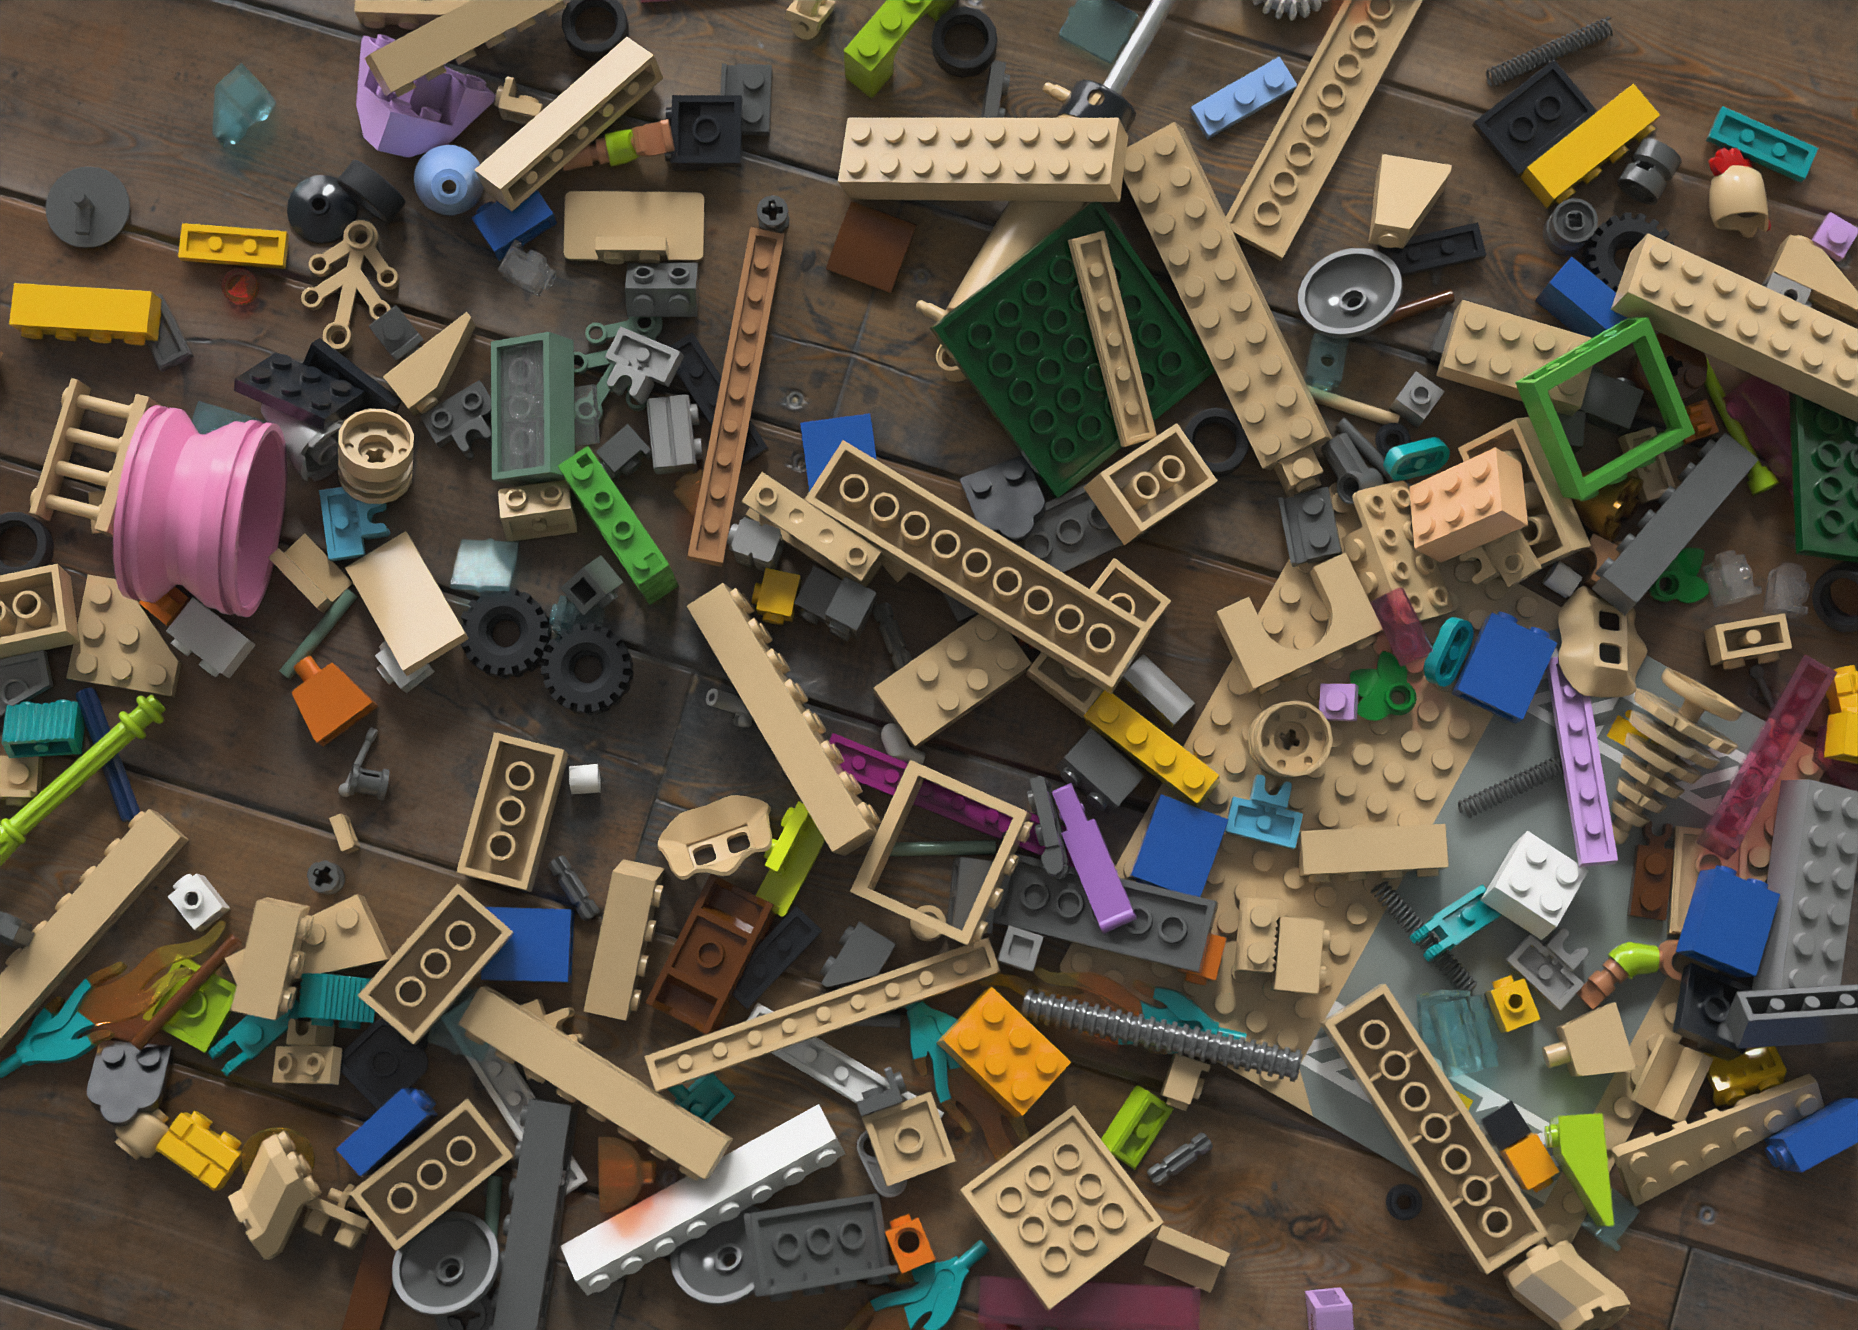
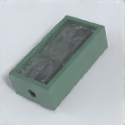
[491,332,575,487]

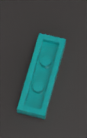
[1706,106,1818,183]

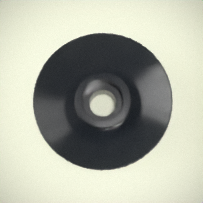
[287,175,357,243]

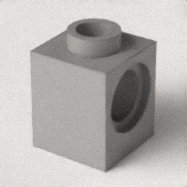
[1389,371,1445,428]
[997,926,1043,973]

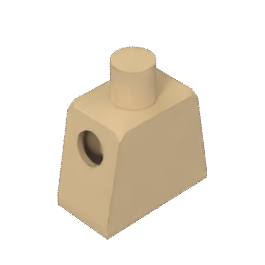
[1542,1002,1636,1077]

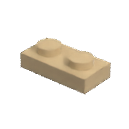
[1618,427,1676,504]

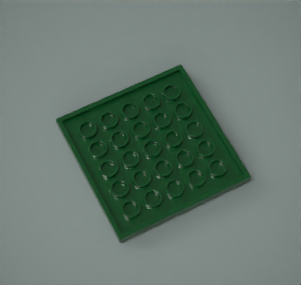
[930,202,1215,498]

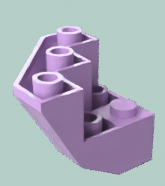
[356,35,496,158]

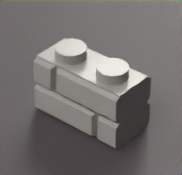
[646,394,703,474]
[727,517,784,572]

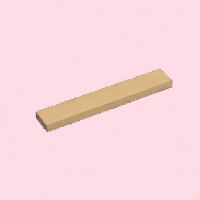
[1068,231,1157,447]

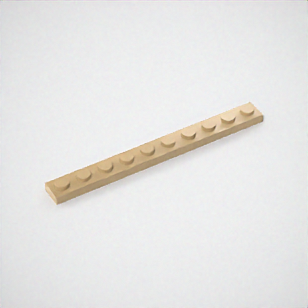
[644,938,1001,1093]

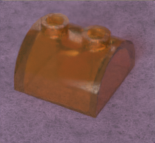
[598,1136,656,1212]

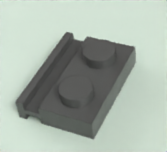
[720,63,772,136]
[1278,487,1343,568]

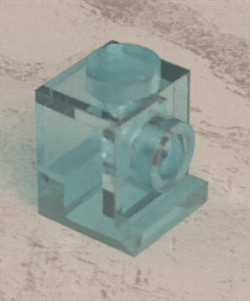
[1304,333,1349,391]

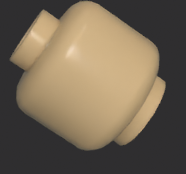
[115,1109,169,1160]

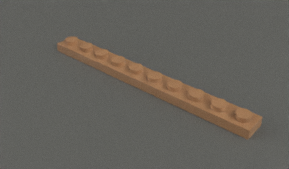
[686,227,785,567]

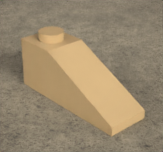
[1764,235,1858,323]
[383,312,476,416]

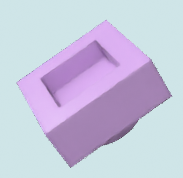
[1812,212,1858,262]
[1319,683,1359,721]

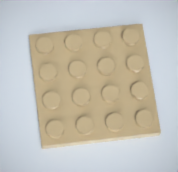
[958,1105,1164,1312]

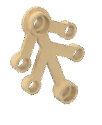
[301,220,400,352]

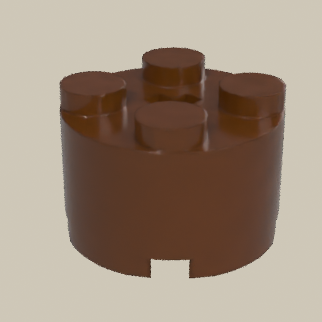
[1627,333,1708,409]

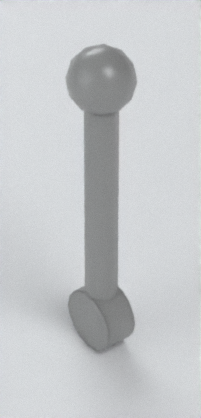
[338,727,378,797]

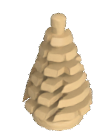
[1611,668,1743,844]

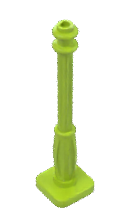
[0,694,166,866]

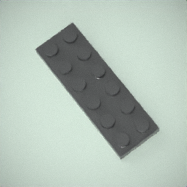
[942,483,1149,623]
[993,854,1219,974]

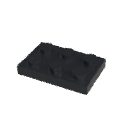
[1472,60,1598,178]
[234,352,365,431]

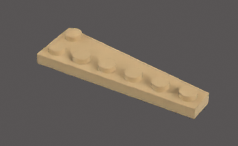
[1611,1073,1824,1207]

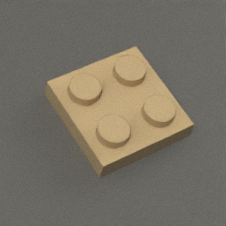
[862,1092,956,1186]

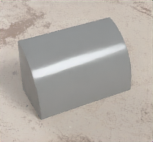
[1120,654,1195,729]

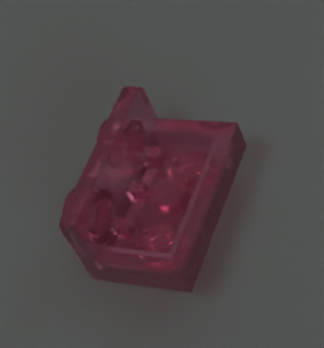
[1370,587,1433,666]

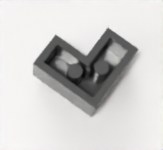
[794,566,877,641]

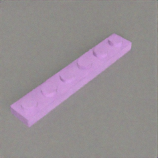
[1546,657,1618,867]

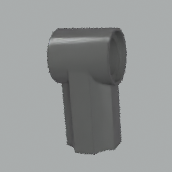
[1321,433,1384,504]

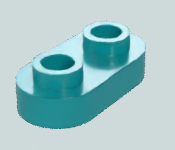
[1383,437,1450,481]
[1424,617,1474,687]

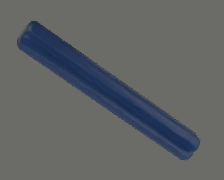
[76,687,140,823]

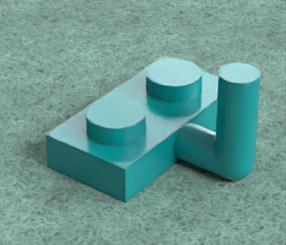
[667,1073,735,1123]

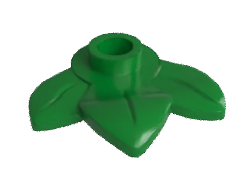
[1648,547,1711,604]
[1349,651,1417,721]

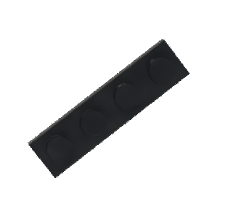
[669,332,769,468]

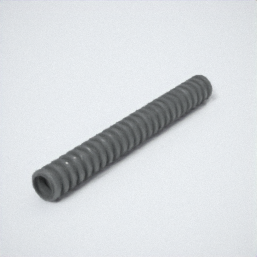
[1021,989,1303,1082]

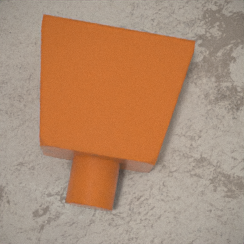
[292,656,378,747]

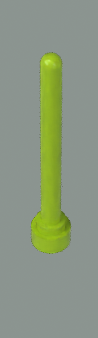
[1704,357,1779,496]

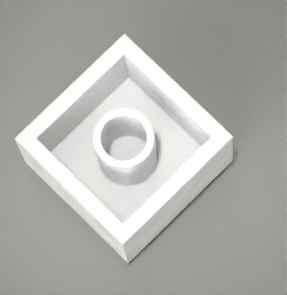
[1480,831,1589,940]

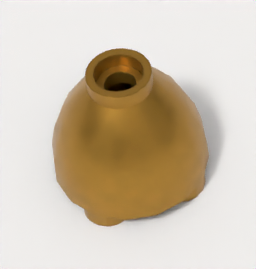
[1571,469,1644,542]

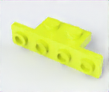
[756,801,825,917]

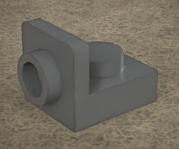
[368,305,423,361]
[857,1067,907,1116]

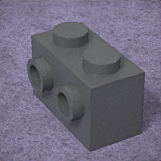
[625,263,699,317]
[1055,728,1144,814]

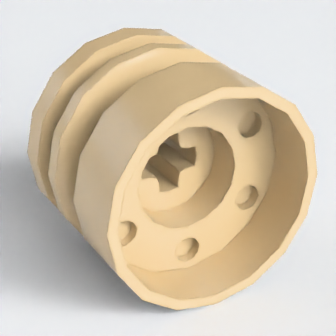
[338,409,414,504]
[1247,700,1333,778]

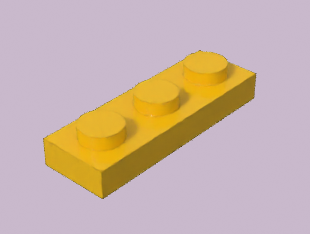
[178,223,289,269]

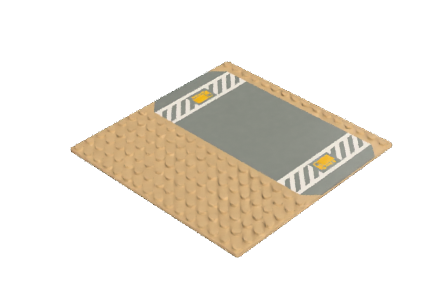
[1059,483,1829,1249]

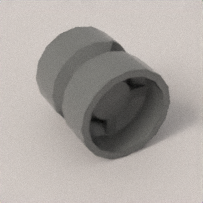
[1617,139,1682,205]
[1543,198,1598,256]

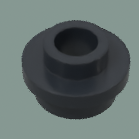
[1375,423,1411,457]
[1385,1184,1423,1221]

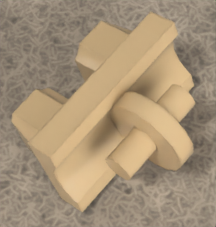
[784,0,836,40]
[303,1184,371,1250]

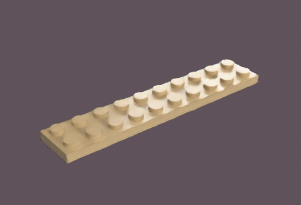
[1226,0,1423,261]

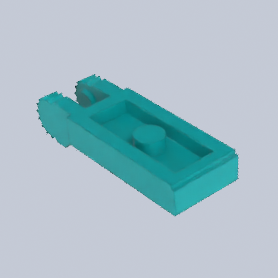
[1409,884,1502,962]
[207,998,303,1077]

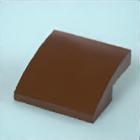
[826,201,917,293]

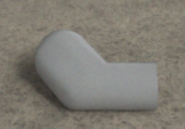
[706,688,752,728]
[881,723,925,765]

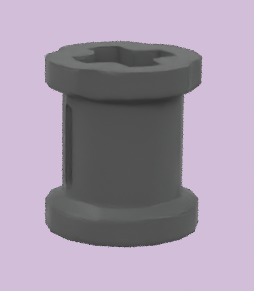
[757,195,790,233]
[347,763,389,801]
[307,861,345,895]

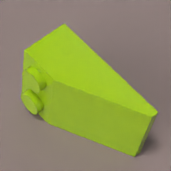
[1544,1113,1614,1227]

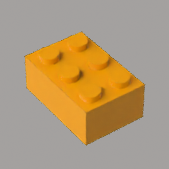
[936,987,1071,1117]

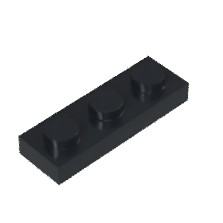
[1375,222,1486,277]
[303,338,402,413]
[732,906,823,1009]

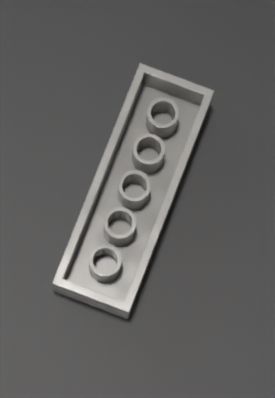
[1752,779,1858,991]

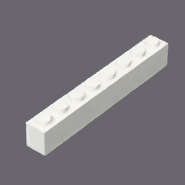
[561,1104,845,1296]

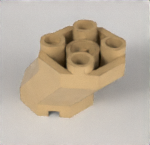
[228,1131,322,1260]
[1503,1240,1631,1330]

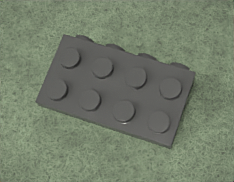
[744,1193,899,1302]

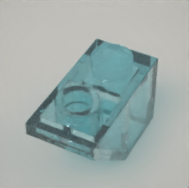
[212,63,276,149]

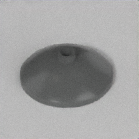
[1298,248,1403,338]
[671,1205,761,1306]
[392,1211,500,1317]

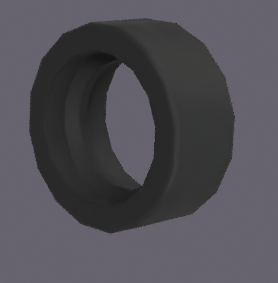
[562,0,629,61]
[932,6,997,78]
[337,160,406,223]
[1184,408,1249,478]
[0,512,54,575]
[1812,561,1858,633]

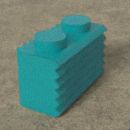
[1,699,85,758]
[297,973,375,1029]

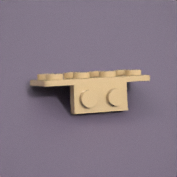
[564,191,705,264]
[1341,480,1453,626]

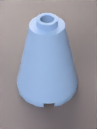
[414,145,483,215]

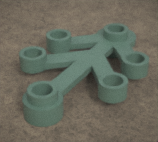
[574,317,663,428]

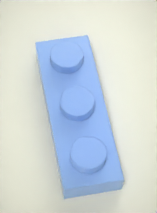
[1190,56,1297,140]

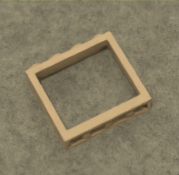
[850,760,1033,948]

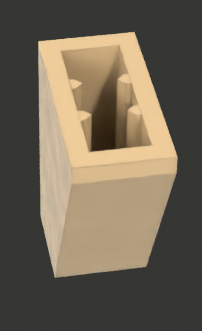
[1369,154,1452,248]

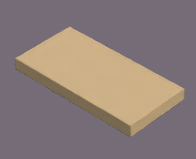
[345,531,469,676]

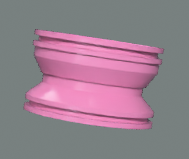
[113,405,287,617]

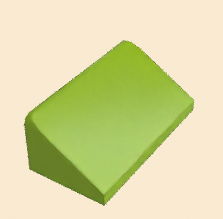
[1101,1085,1174,1170]

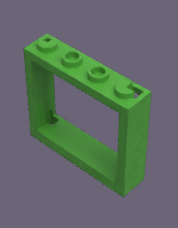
[1515,317,1695,501]
[558,446,679,605]

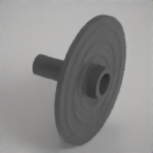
[46,166,130,248]

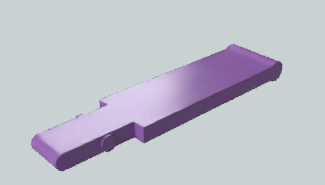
[1052,783,1137,934]

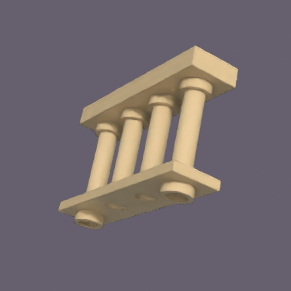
[29,378,162,537]
[742,472,882,587]

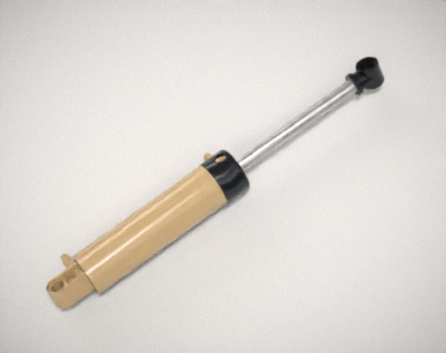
[916,0,1176,382]

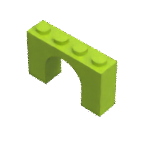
[844,0,956,99]

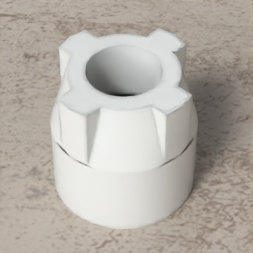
[1542,561,1582,598]
[569,764,601,794]

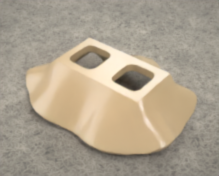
[1558,586,1647,698]
[658,795,772,880]

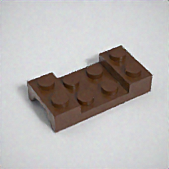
[645,873,779,1035]

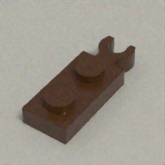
[1627,821,1674,921]

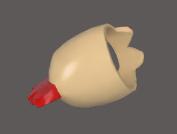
[1709,148,1771,238]

